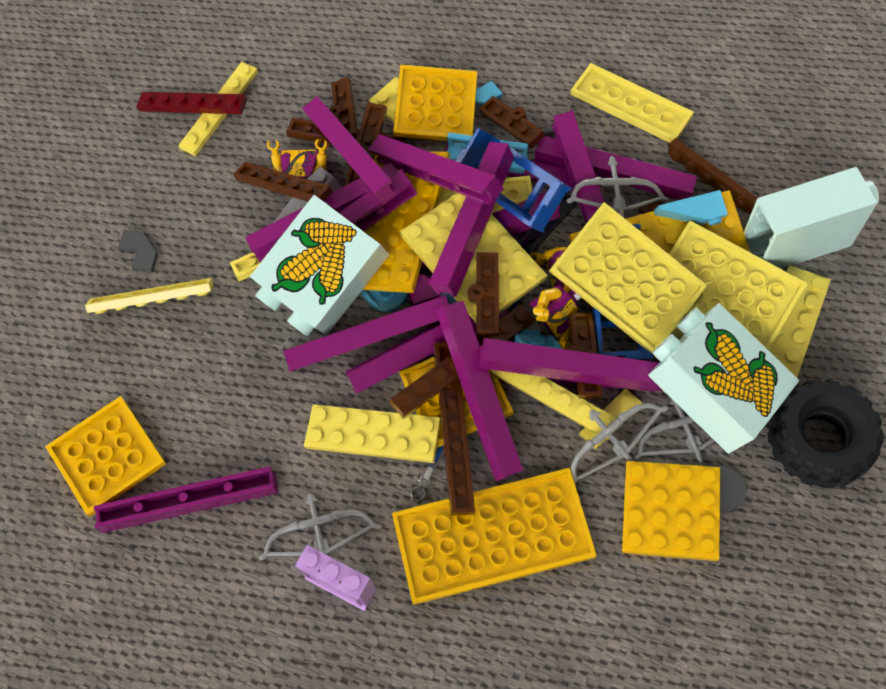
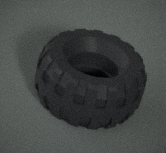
[767,379,884,488]

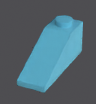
[654,190,728,226]

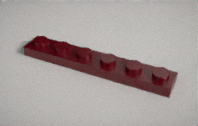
[136,92,247,114]

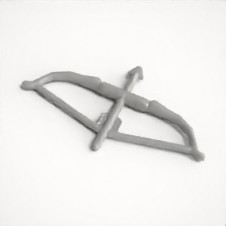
[566,156,670,218]
[634,398,715,463]
[571,402,668,485]
[259,493,382,561]

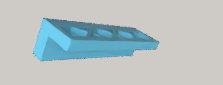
[447,133,528,174]

